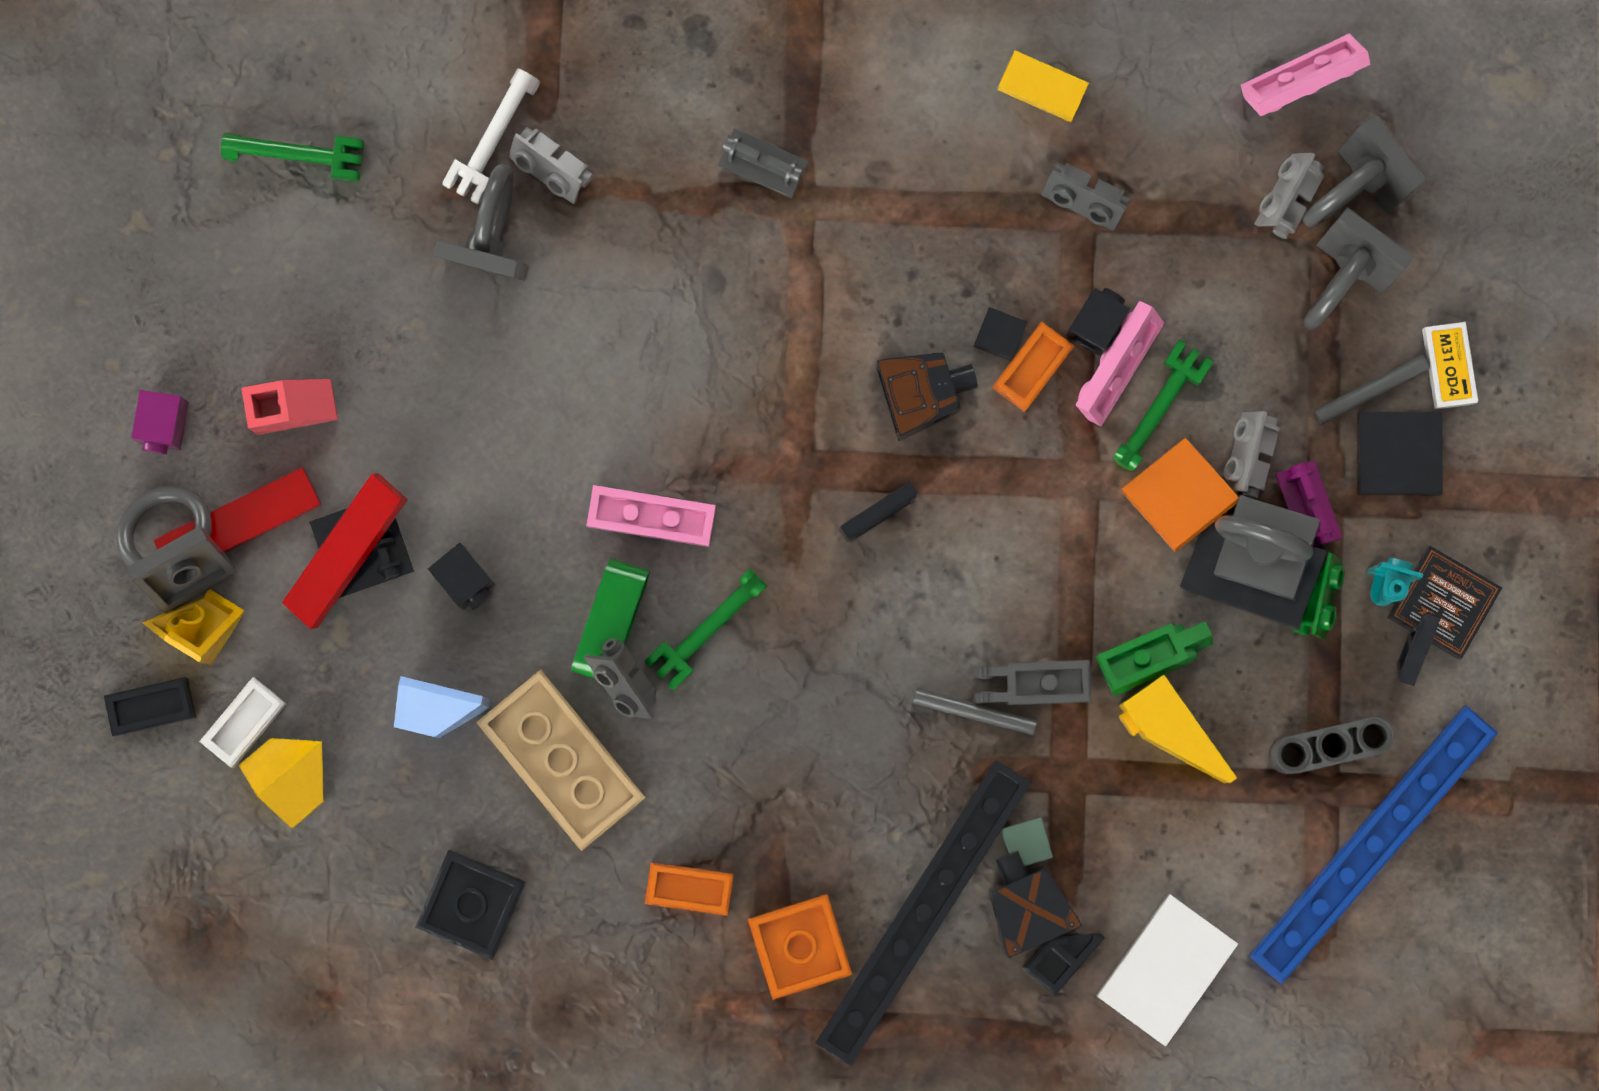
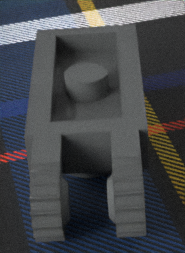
[973,660,1092,705]

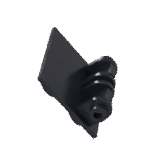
[309,508,415,598]

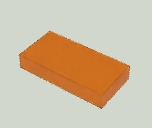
[992,322,1075,412]
[645,862,734,916]

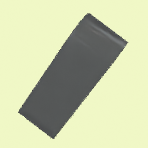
[1269,717,1394,774]

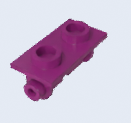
[1275,460,1342,547]

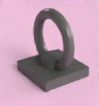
[1303,115,1426,228]
[433,164,528,281]
[1304,207,1415,330]
[117,486,237,613]
[1214,495,1321,601]

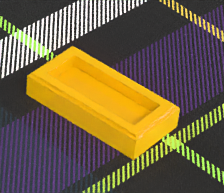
[997,50,1089,122]

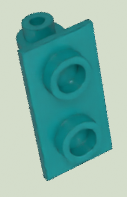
[1365,558,1423,606]

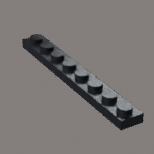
[815,760,1031,1066]

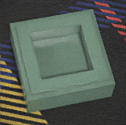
[1001,817,1053,866]

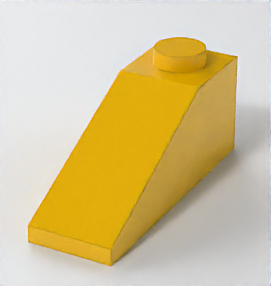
[1119,675,1237,783]

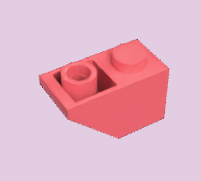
[241,379,338,435]

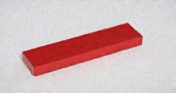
[153,467,322,553]
[282,473,408,629]

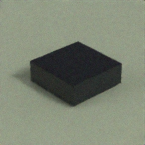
[973,307,1027,362]

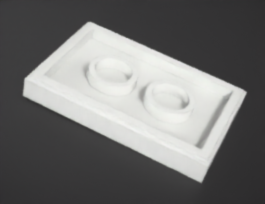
[1096,894,1238,1046]

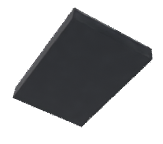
[1180,515,1328,631]

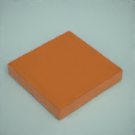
[1122,438,1239,553]
[748,894,853,1000]

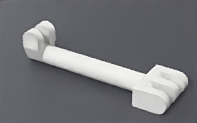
[442,68,540,205]

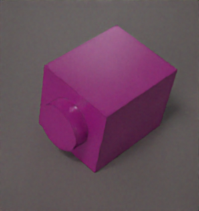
[131,390,189,455]

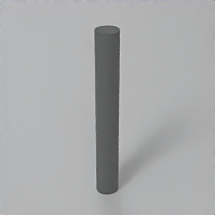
[1313,354,1429,425]
[912,688,1037,736]

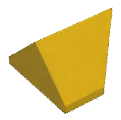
[142,589,245,666]
[239,738,325,828]

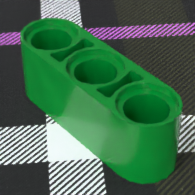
[571,558,650,679]

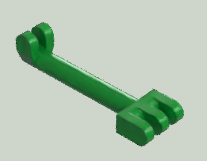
[221,133,364,182]
[1113,339,1214,471]
[644,568,768,691]

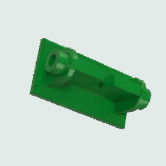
[1292,552,1345,640]

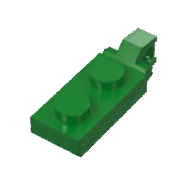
[1096,621,1213,697]

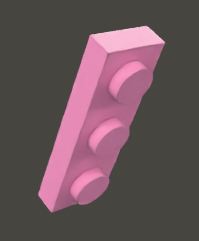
[1240,33,1371,116]
[1076,301,1165,427]
[586,485,716,547]

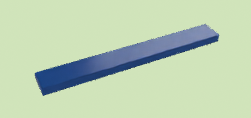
[1248,706,1498,984]

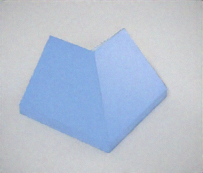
[394,676,492,738]

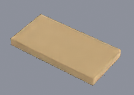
[476,669,646,851]

